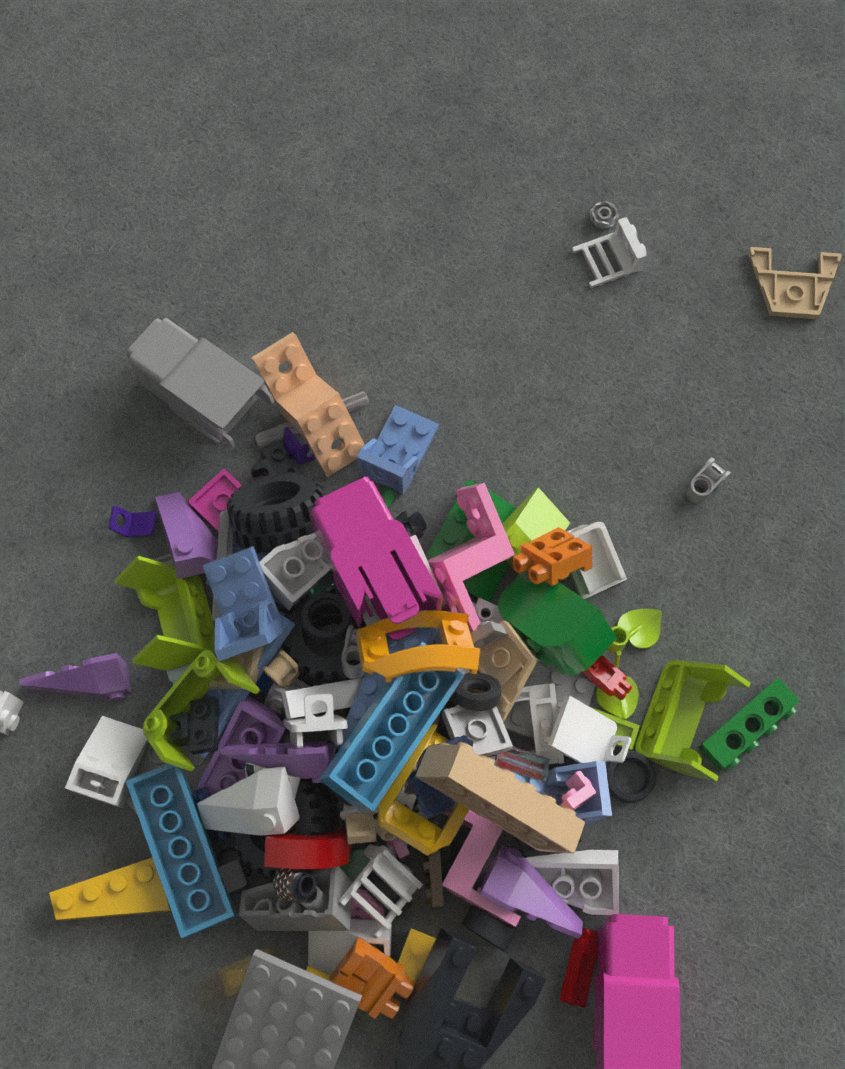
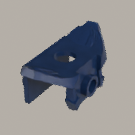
[404,735,474,818]

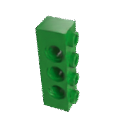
[698,677,800,771]

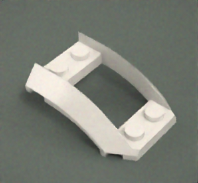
[456,683,564,770]

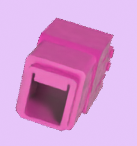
[310,477,443,640]
[593,914,681,1069]

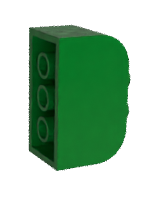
[498,570,617,675]

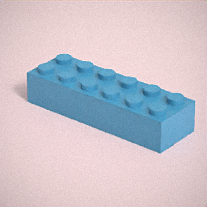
[319,642,464,813]
[126,764,238,938]

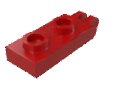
[582,655,632,700]
[560,927,598,1008]

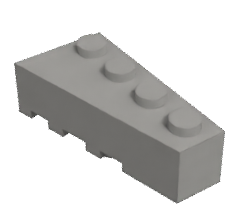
[239,866,353,931]

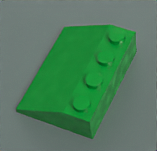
[426,480,516,602]

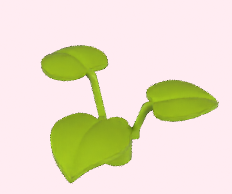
[596,609,662,719]

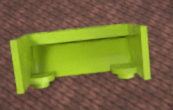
[114,556,215,671]
[143,645,260,772]
[635,660,751,781]

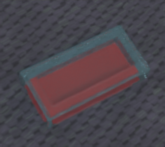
[494,747,550,783]

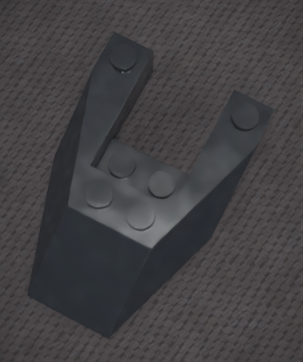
[395,927,546,1069]

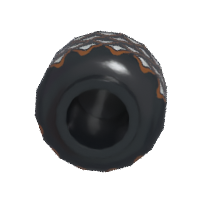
[273,868,316,903]

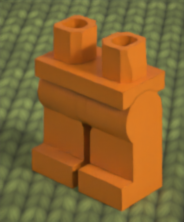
[513,527,592,586]
[329,937,414,1019]

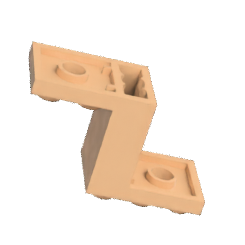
[251,332,365,477]

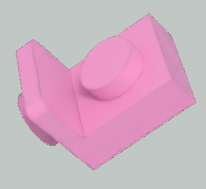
[560,771,596,811]

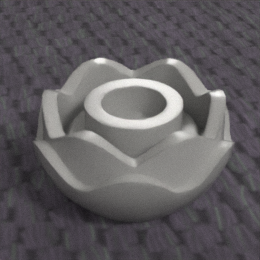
[590,201,619,229]

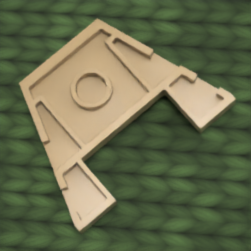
[748,247,842,319]
[478,620,538,723]

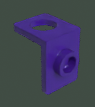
[283,427,316,465]
[108,506,156,537]

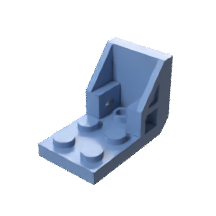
[357,405,439,494]
[202,547,283,661]
[497,761,612,827]

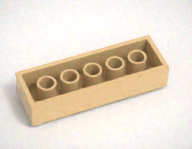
[415,742,585,854]

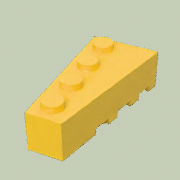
[49,857,171,921]

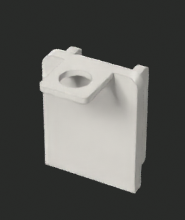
[562,522,627,599]
[284,694,347,748]
[544,695,631,763]

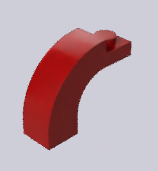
[264,828,353,869]

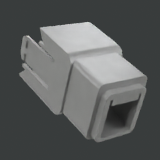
[126,318,274,449]

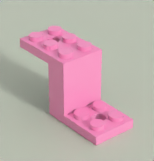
[427,483,515,633]
[442,810,521,928]

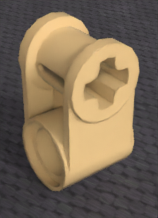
[262,650,300,690]

